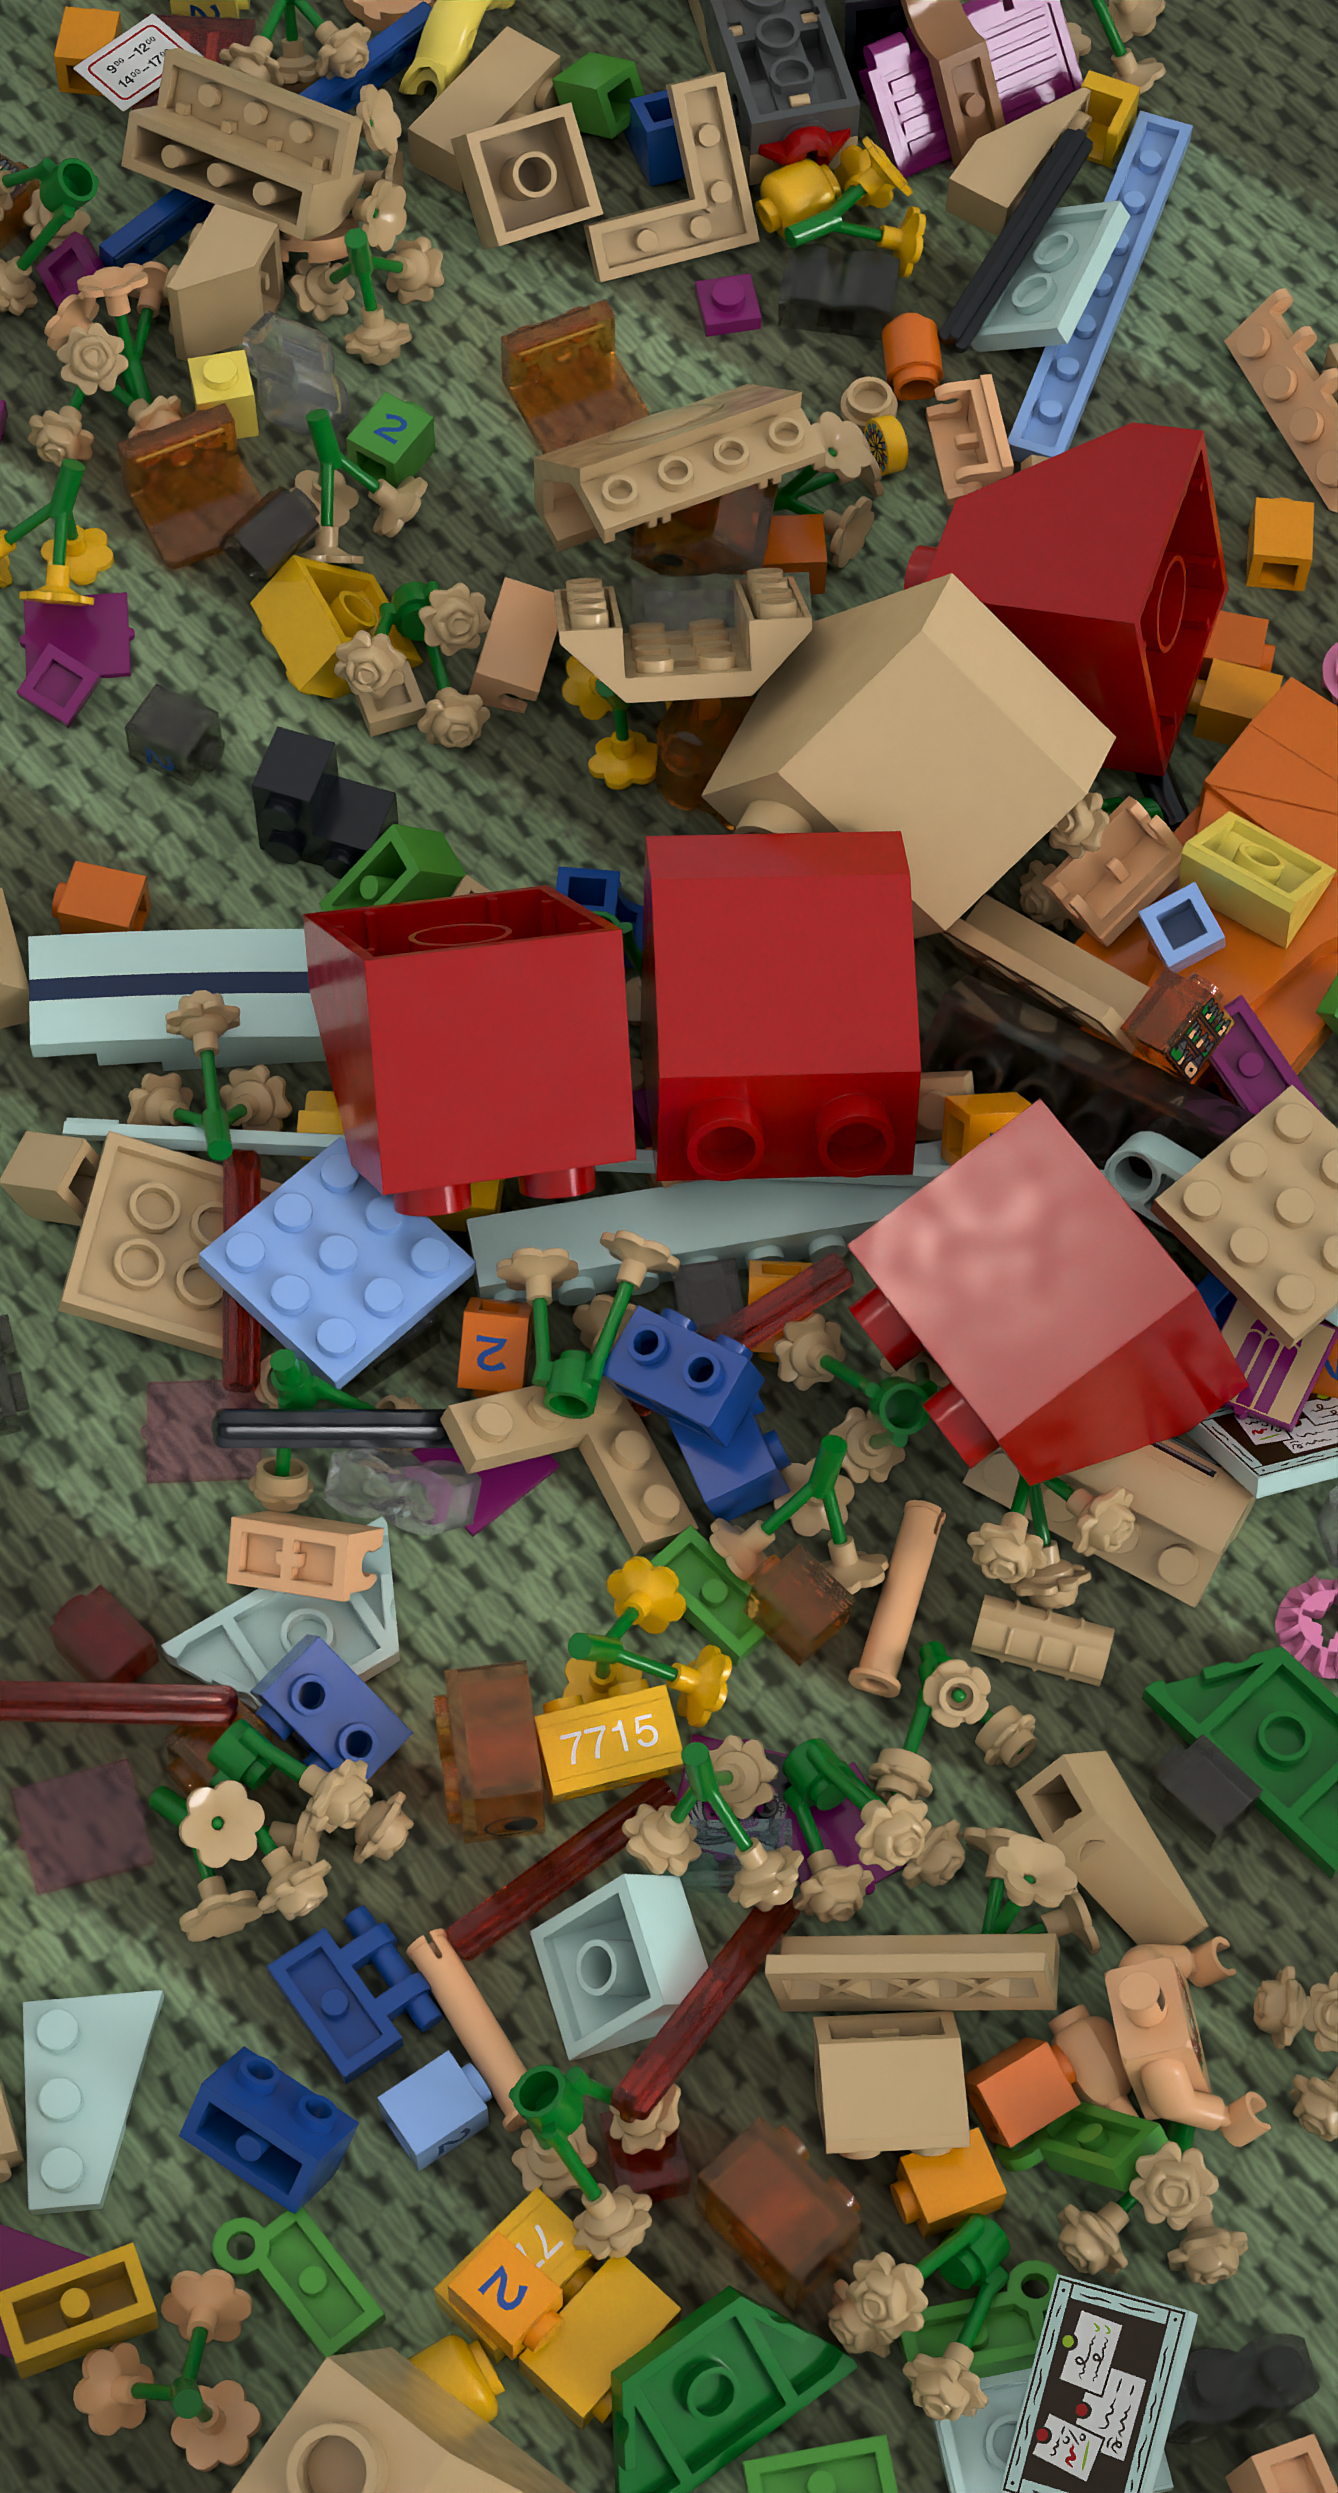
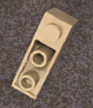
[945,87,1092,236]
[1015,1750,1209,1945]

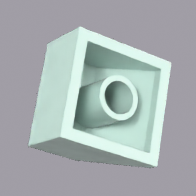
[530,1874,720,2061]

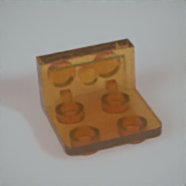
[501,299,650,454]
[117,403,273,569]

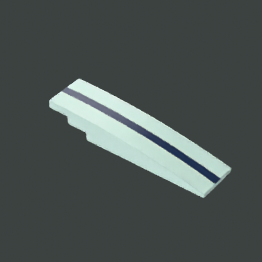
[28,929,326,1071]

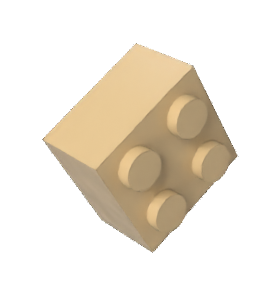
[450,102,603,250]

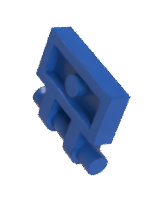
[266,1905,444,2085]

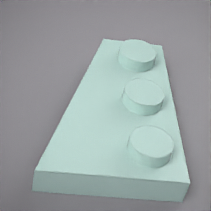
[23,1990,164,2215]

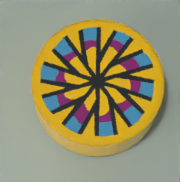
[864,414,908,476]

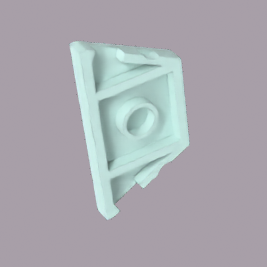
[161,1516,400,1712]

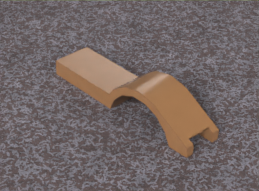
[900,0,1006,166]

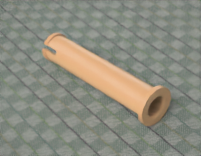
[848,1500,946,1698]
[406,1928,527,2132]

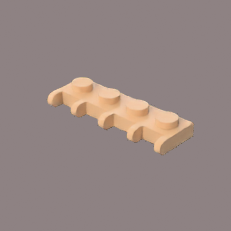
[1224,288,1338,513]

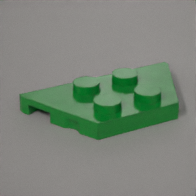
[1141,1646,1338,1879]
[611,2285,858,2493]

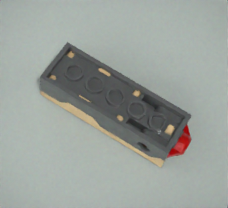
[688,0,861,185]

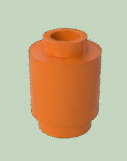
[881,313,944,401]

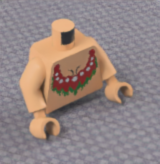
[1104,1936,1271,2147]

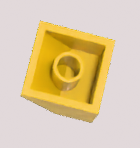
[250,555,423,699]

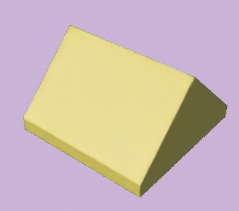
[1179,811,1337,949]

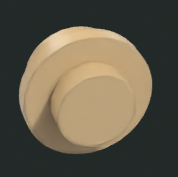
[840,377,898,432]

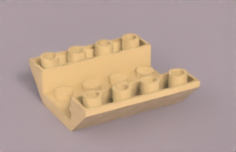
[554,568,812,703]

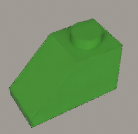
[319,824,466,912]

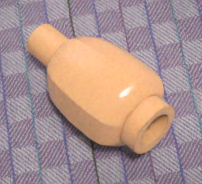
[1048,2004,1139,2117]

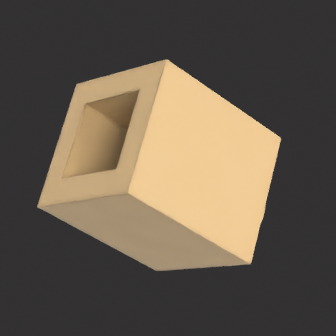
[0,1131,100,1226]

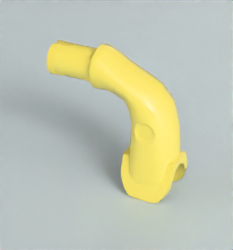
[399,0,516,101]

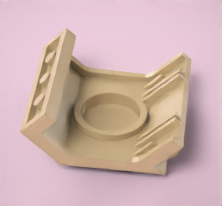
[534,384,826,552]

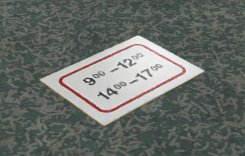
[73,13,204,112]

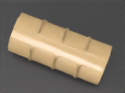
[970,1594,1115,1687]

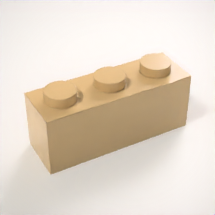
[408,26,561,194]

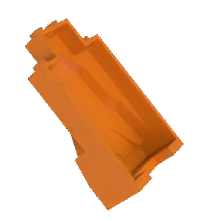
[1068,677,1338,1132]

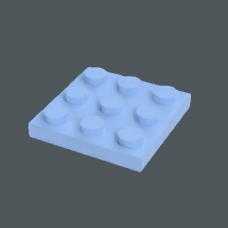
[199,1136,476,1390]

